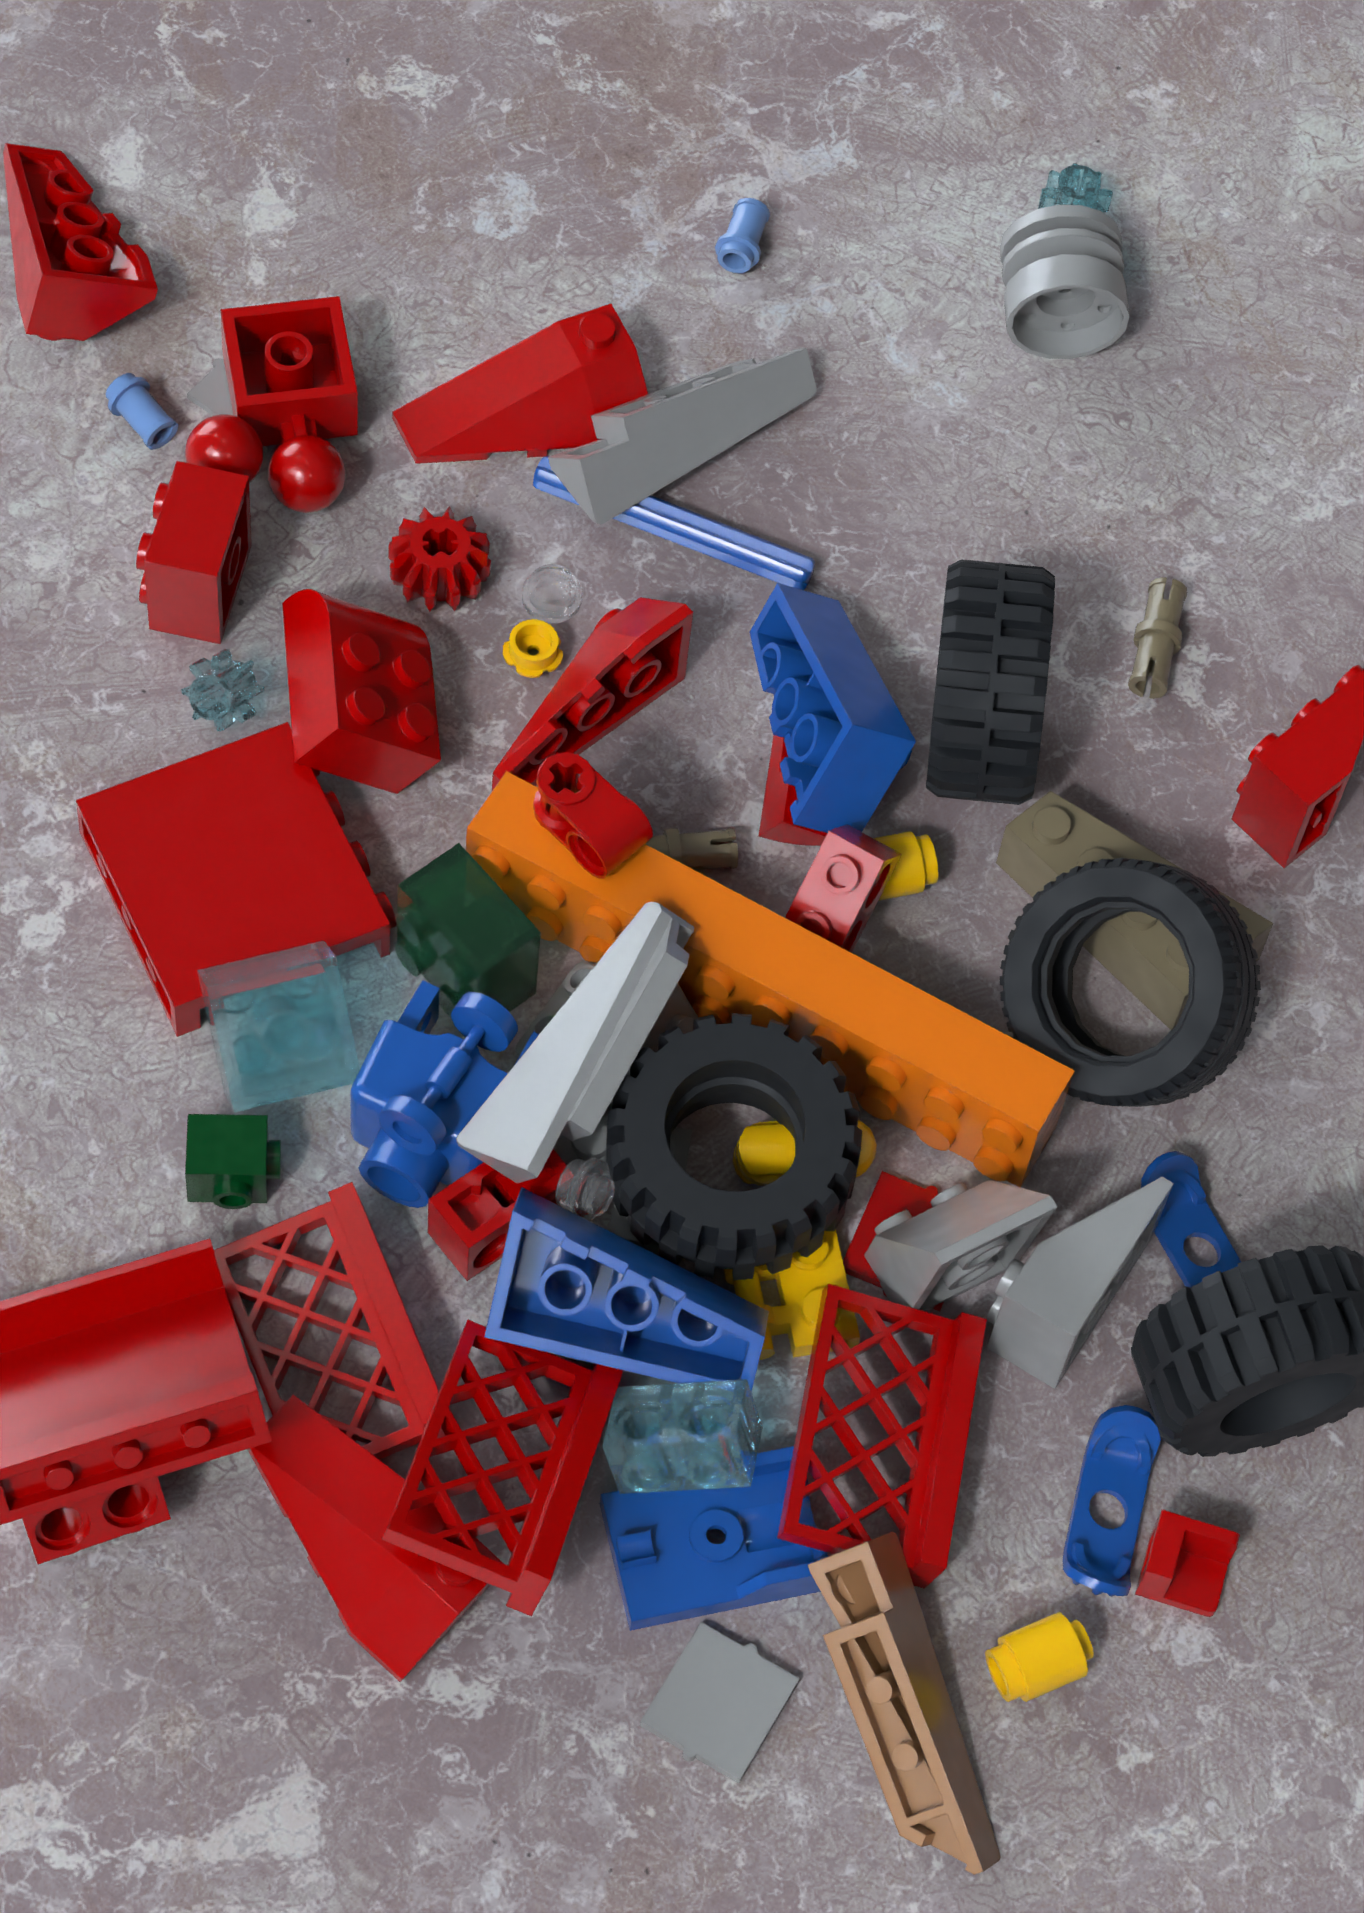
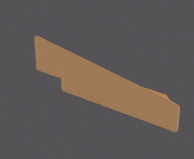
[808,1531,1000,1875]

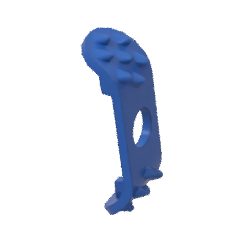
[1141,1151,1241,1288]
[1062,1405,1161,1597]

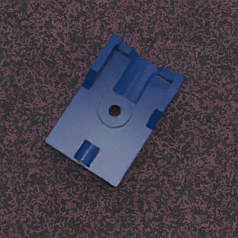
[599,1446,830,1631]

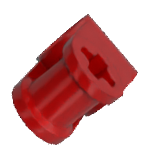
[533,752,653,879]

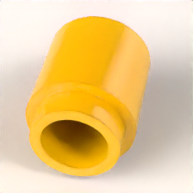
[873,831,938,901]
[985,1612,1094,1702]

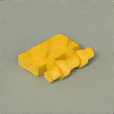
[724,1229,860,1360]

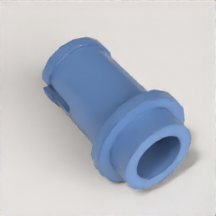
[715,198,770,273]
[105,373,178,450]

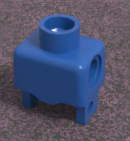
[350,980,539,1208]

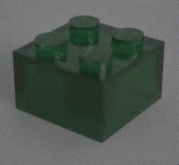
[395,843,541,1018]

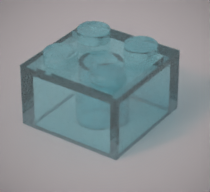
[197,941,360,1113]

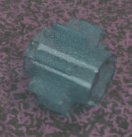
[1038,163,1113,213]
[181,649,265,731]

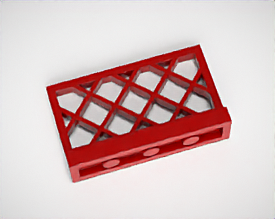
[214,1182,445,1460]
[777,1284,987,1589]
[382,1319,623,1616]

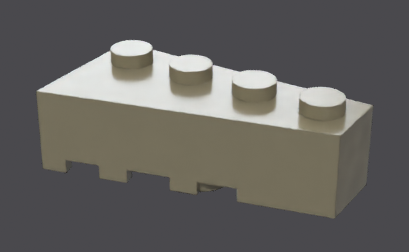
[996,791,1273,1030]

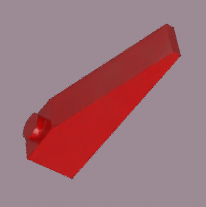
[3,143,158,341]
[392,303,648,464]
[492,597,693,791]
[247,1394,504,1682]

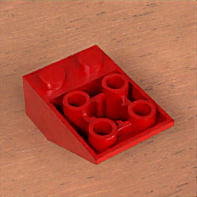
[1232,665,1364,868]

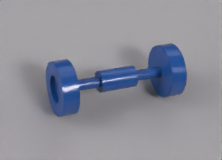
[378,992,518,1155]

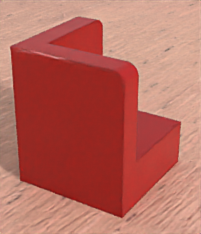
[1135,1510,1240,1617]

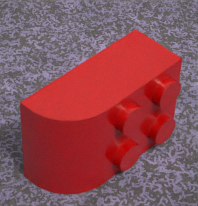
[282,589,441,794]

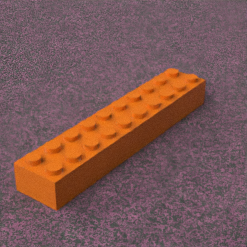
[464,771,1075,1188]

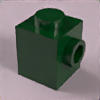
[185,1114,281,1209]

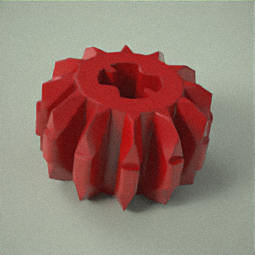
[388,506,491,612]

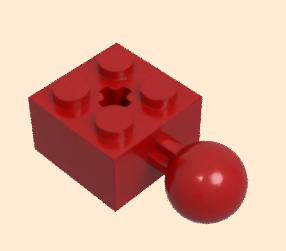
[220,296,358,513]
[136,414,263,644]

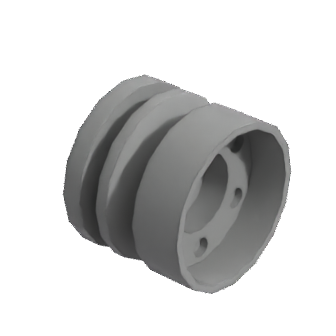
[1000,205,1130,359]

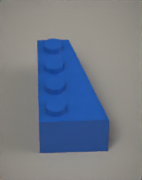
[749,583,916,833]
[484,1187,769,1400]

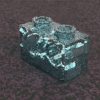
[602,1379,763,1494]

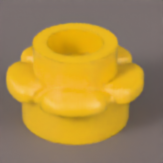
[503,619,563,678]

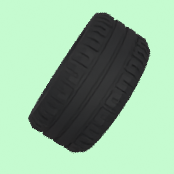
[999,858,1261,1107]

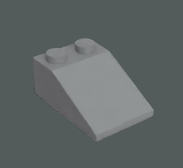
[986,1177,1174,1389]
[864,1180,1057,1312]

